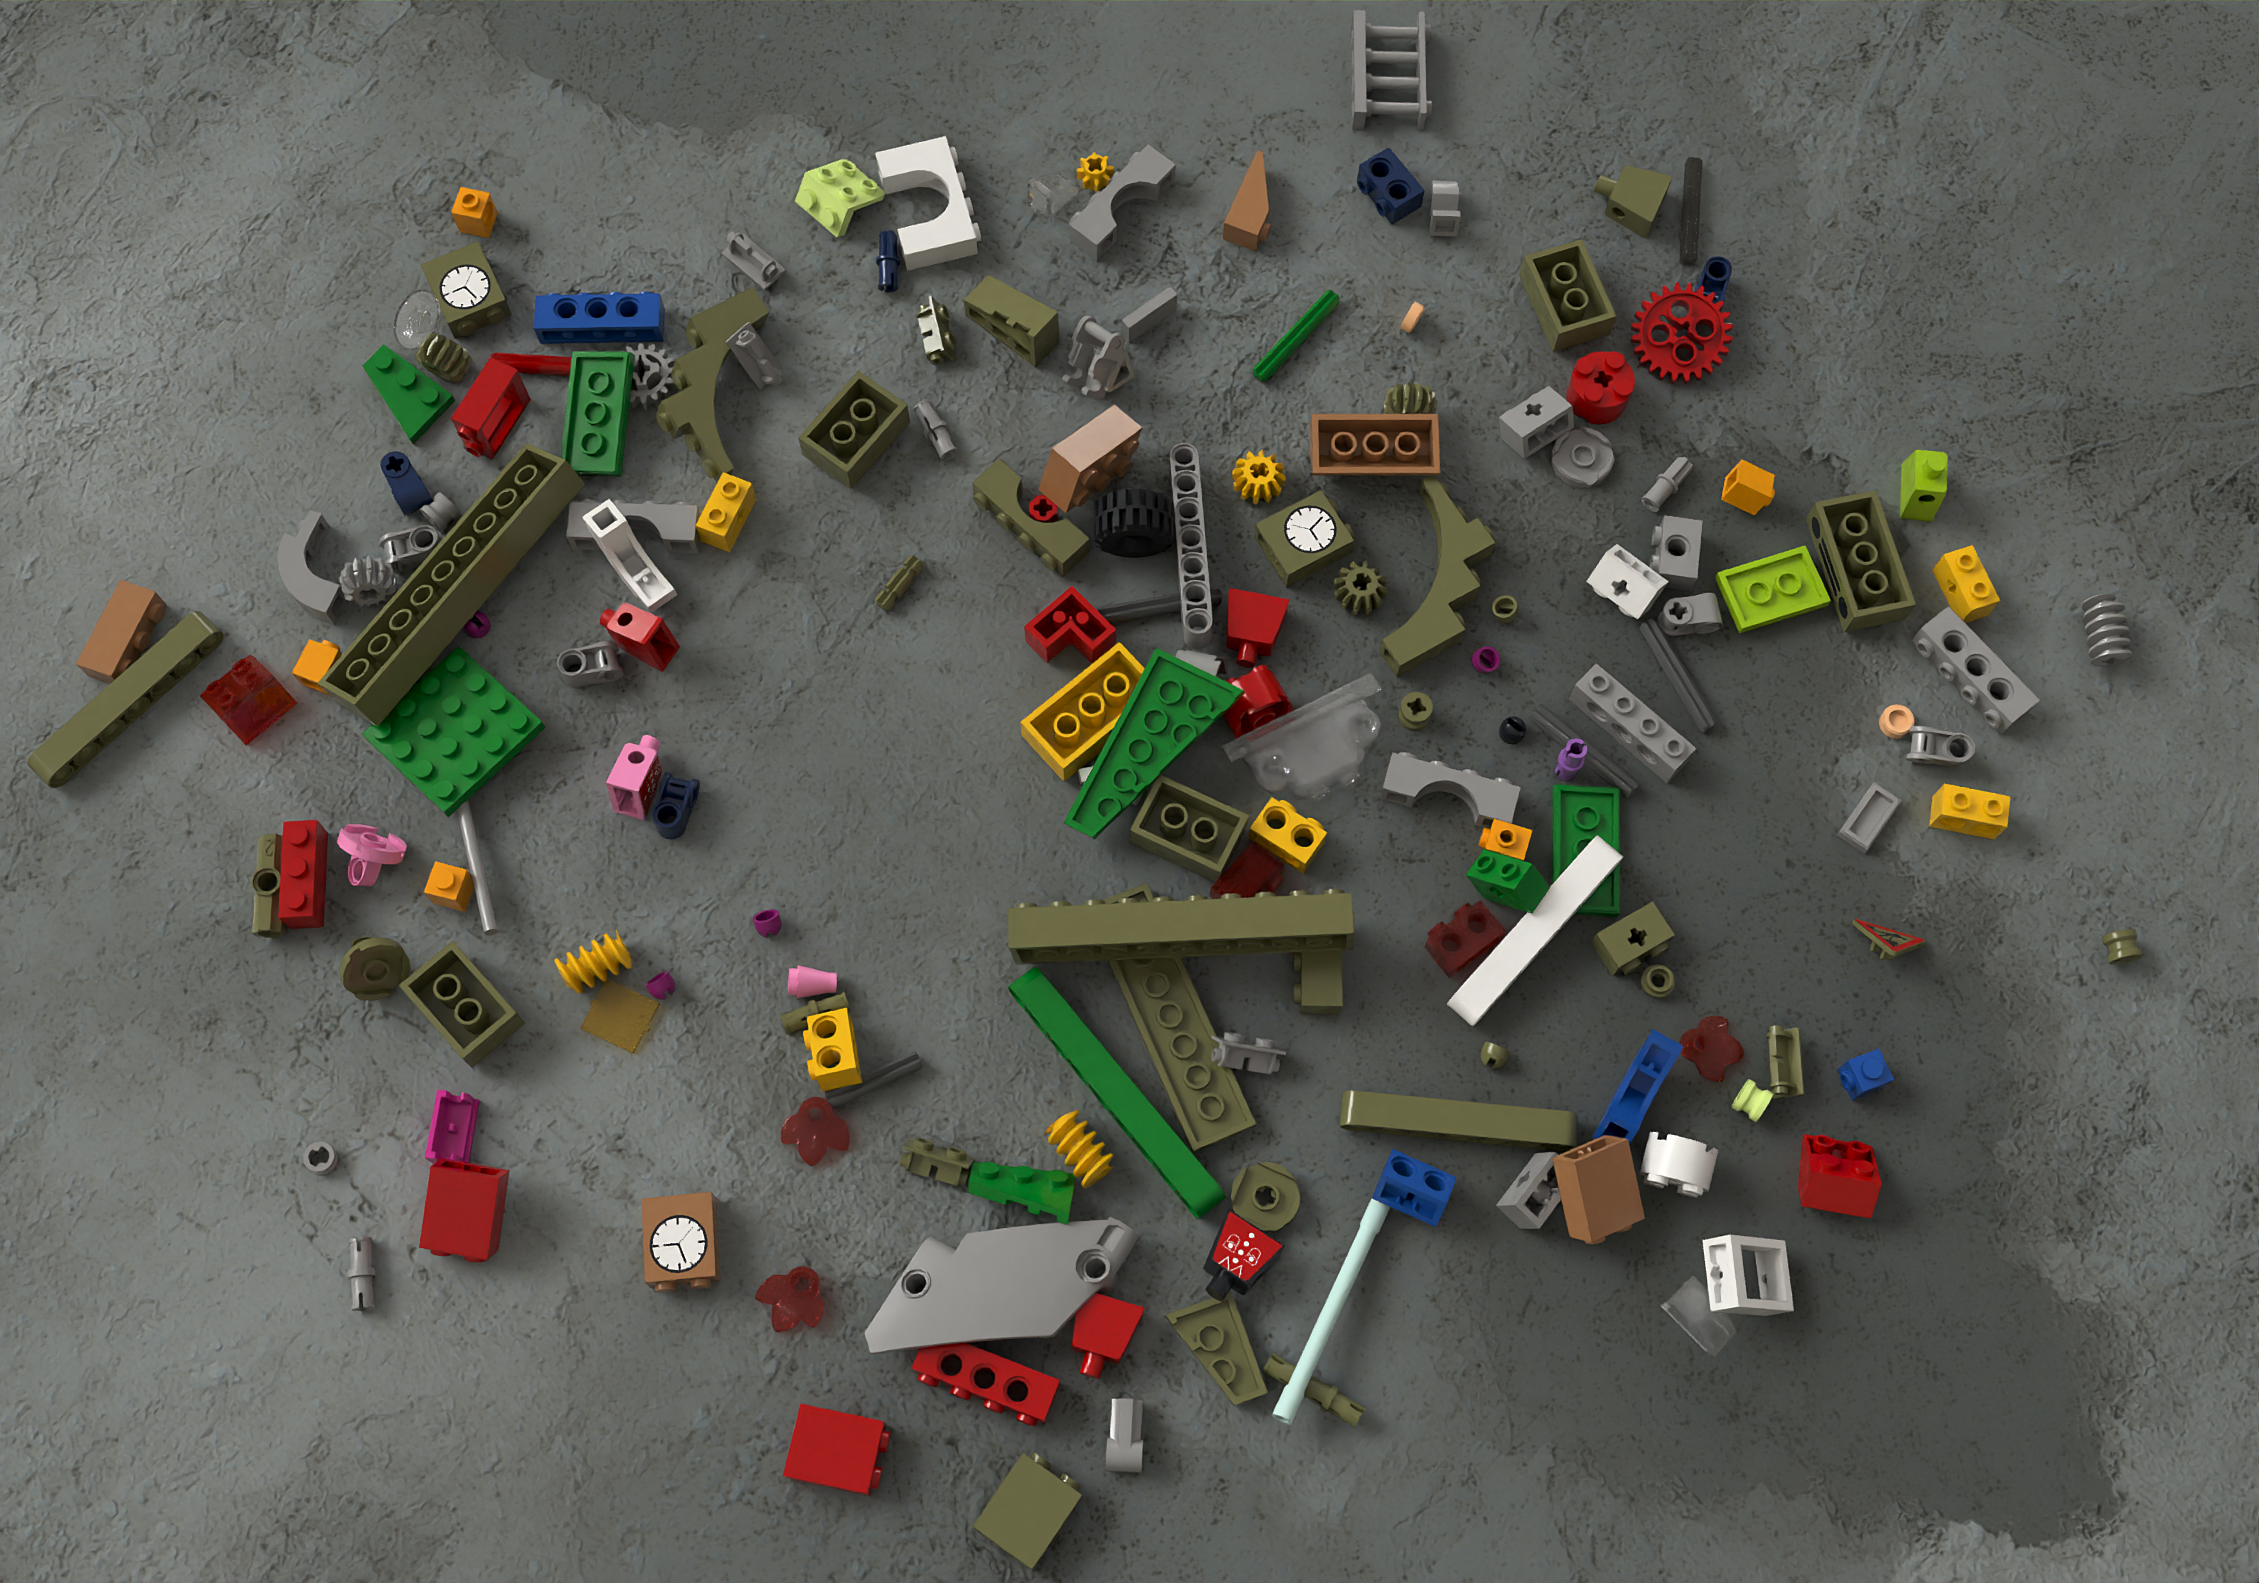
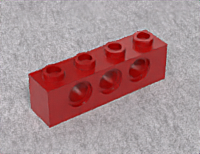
[912,1343,1061,1427]

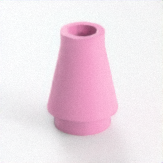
[788,965,837,999]

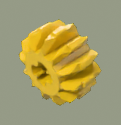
[1232,450,1286,505]

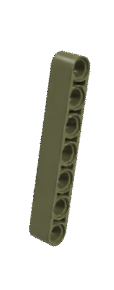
[27,611,224,788]
[1340,1091,1578,1151]

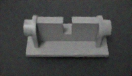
[721,231,786,291]
[725,322,782,390]
[1211,1032,1286,1075]

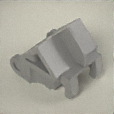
[1062,316,1135,399]

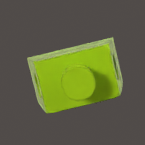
[1900,450,1948,522]

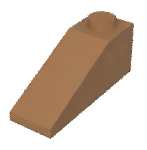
[1223,150,1272,251]

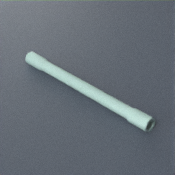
[1272,1198,1390,1425]

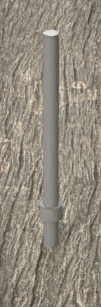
[457,800,498,936]

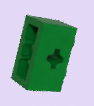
[1466,849,1550,914]

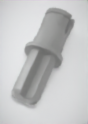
[1641,457,1693,512]

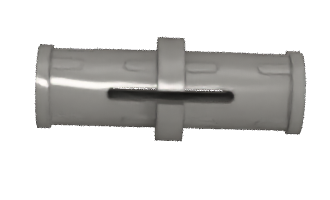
[913,399,959,461]
[347,1237,376,1311]

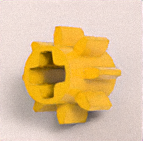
[1077,153,1114,192]

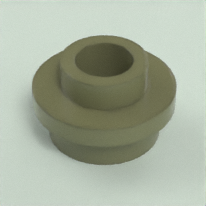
[1641,964,1675,998]

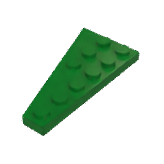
[1064,648,1245,840]

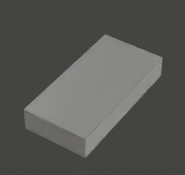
[1122,287,1177,343]
[1837,782,1902,854]

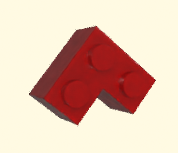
[1024,586,1116,664]

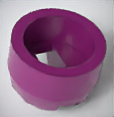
[463,610,491,638]
[1471,646,1500,673]
[753,909,782,938]
[645,971,675,1000]

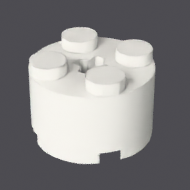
[1640,1132,1718,1198]

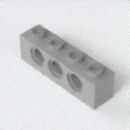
[1911,606,2040,734]
[1569,663,1696,784]

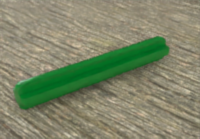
[1252,290,1340,382]

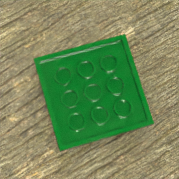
[361,646,546,817]

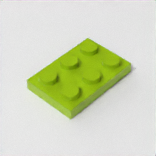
[1715,545,1831,634]

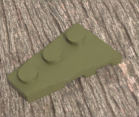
[1165,1292,1268,1406]

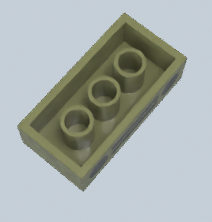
[1806,490,1916,632]

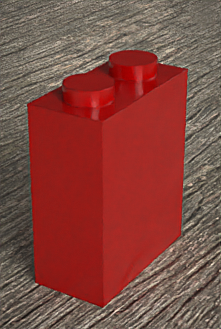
[419,1158,510,1263]
[783,1403,891,1497]

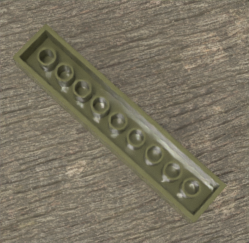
[317,443,585,727]
[1008,889,1354,965]

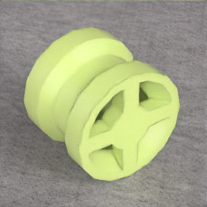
[1731,1079,1773,1122]

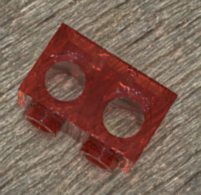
[1425,900,1506,978]

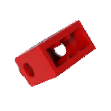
[1226,588,1290,668]
[600,603,680,672]
[1072,1293,1144,1379]

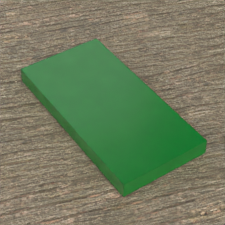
[560,351,635,477]
[1552,784,1620,917]

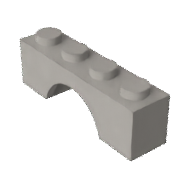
[1069,145,1176,261]
[566,499,701,554]
[1380,752,1520,829]

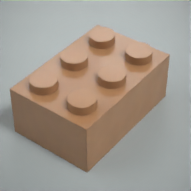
[1038,404,1142,513]

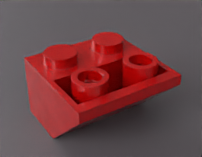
[1798,1134,1882,1218]

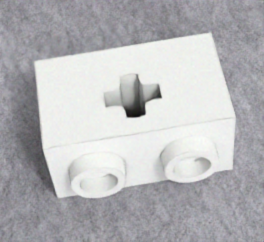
[1586,544,1669,619]

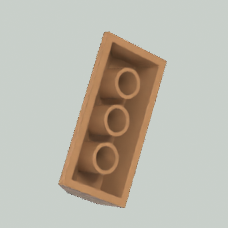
[1309,414,1440,475]

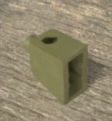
[1594,166,1673,238]

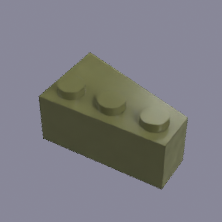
[964,275,1059,368]

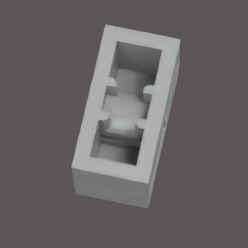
[1499,386,1574,459]
[1496,1152,1561,1229]

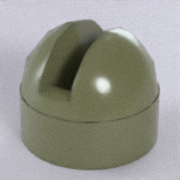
[1492,595,1519,624]
[1480,1041,1510,1070]

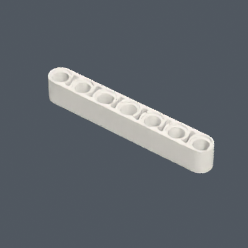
[1447,835,1623,1026]

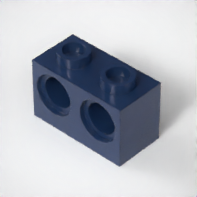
[1357,147,1425,224]

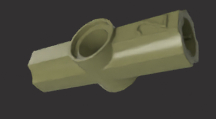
[251,834,285,938]

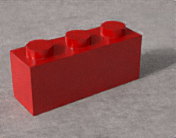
[278,820,328,929]

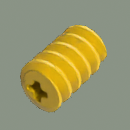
[554,929,632,994]
[1044,1110,1114,1189]

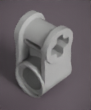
[380,525,442,573]
[1657,593,1723,637]
[557,641,624,688]
[1906,726,1975,767]

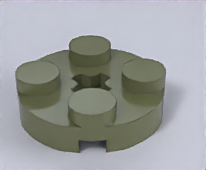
[1230,1162,1300,1233]

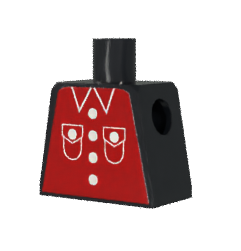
[1203,1210,1285,1301]

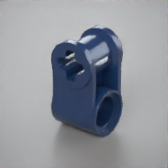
[1694,256,1732,312]
[380,451,433,516]
[652,772,700,839]

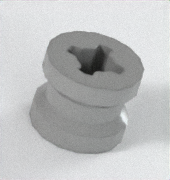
[420,492,461,533]

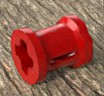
[1029,495,1058,523]

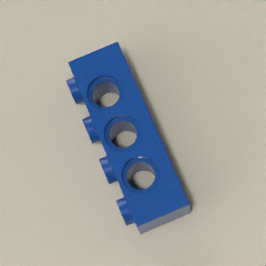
[534,291,665,344]

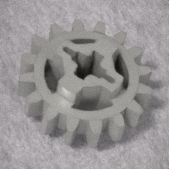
[626,343,677,410]

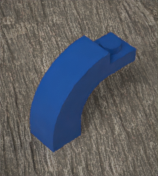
[1592,1029,1683,1145]

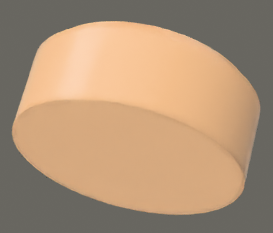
[1400,301,1425,333]
[1879,704,1915,739]

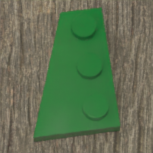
[363,344,455,444]
[968,1162,1076,1225]

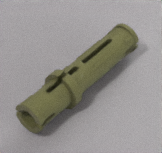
[1262,1352,1366,1428]

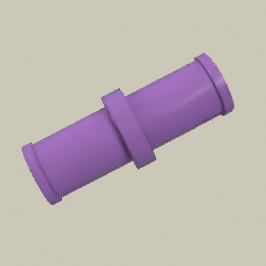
[1555,738,1587,781]

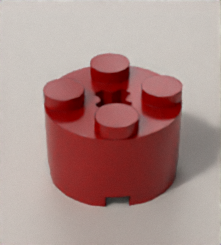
[1566,351,1635,425]
[1223,665,1293,741]

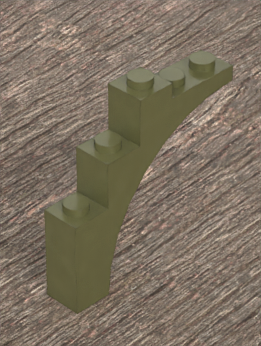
[657,287,770,483]
[1379,475,1495,678]

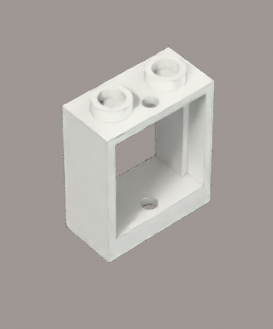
[1703,1235,1794,1316]

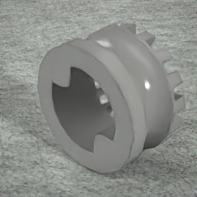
[303,1141,338,1175]

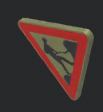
[1852,919,1925,960]

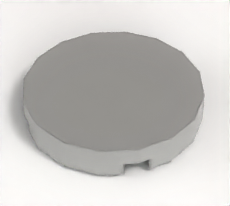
[1551,427,1614,488]

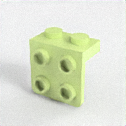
[795,159,885,238]

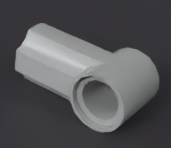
[1106,1398,1143,1473]

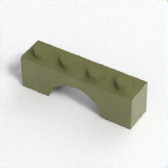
[972,459,1090,577]

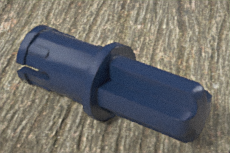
[876,230,900,292]

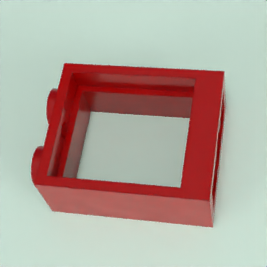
[451,357,531,460]

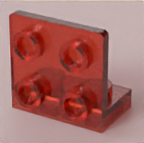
[200,655,297,745]

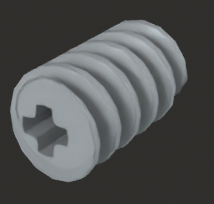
[2082,594,2133,666]

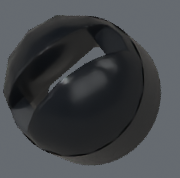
[1499,716,1526,744]

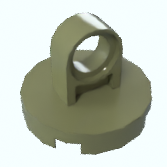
[339,937,411,1001]

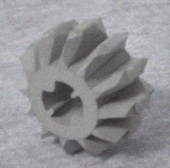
[339,555,397,607]

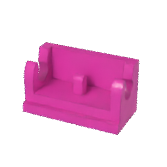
[425,1090,480,1164]

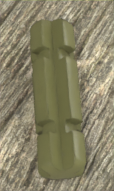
[875,555,924,611]

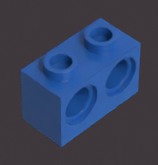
[1372,1149,1457,1227]

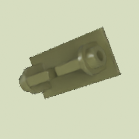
[917,296,957,364]
[1766,1026,1805,1099]
[900,1137,975,1187]

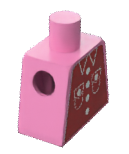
[606,735,662,820]

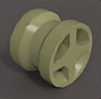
[1398,692,1433,731]
[2102,929,2143,965]

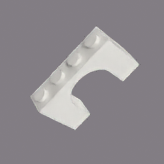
[875,136,981,271]

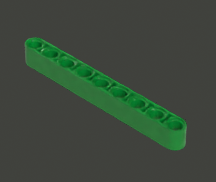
[1008,966,1226,1220]

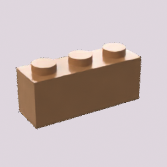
[76,579,166,684]

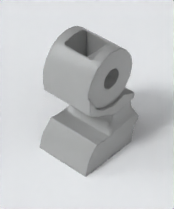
[1429,180,1461,237]

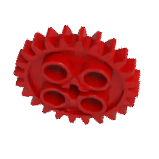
[1630,282,1733,384]

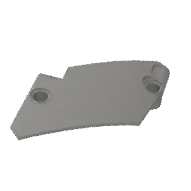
[865,1217,1140,1355]

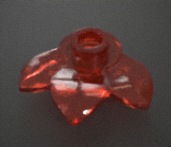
[1679,1016,1745,1082]
[781,1097,849,1166]
[755,1266,824,1333]

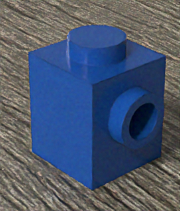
[1837,1049,1894,1101]

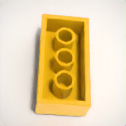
[1020,642,1145,782]

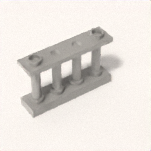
[1351,10,1432,130]

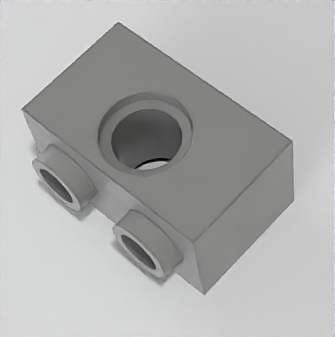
[1649,515,1703,591]

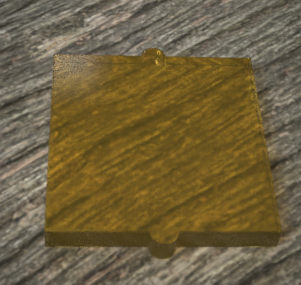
[580,980,660,1054]

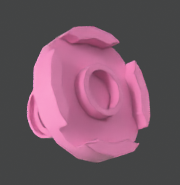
[337,824,407,887]

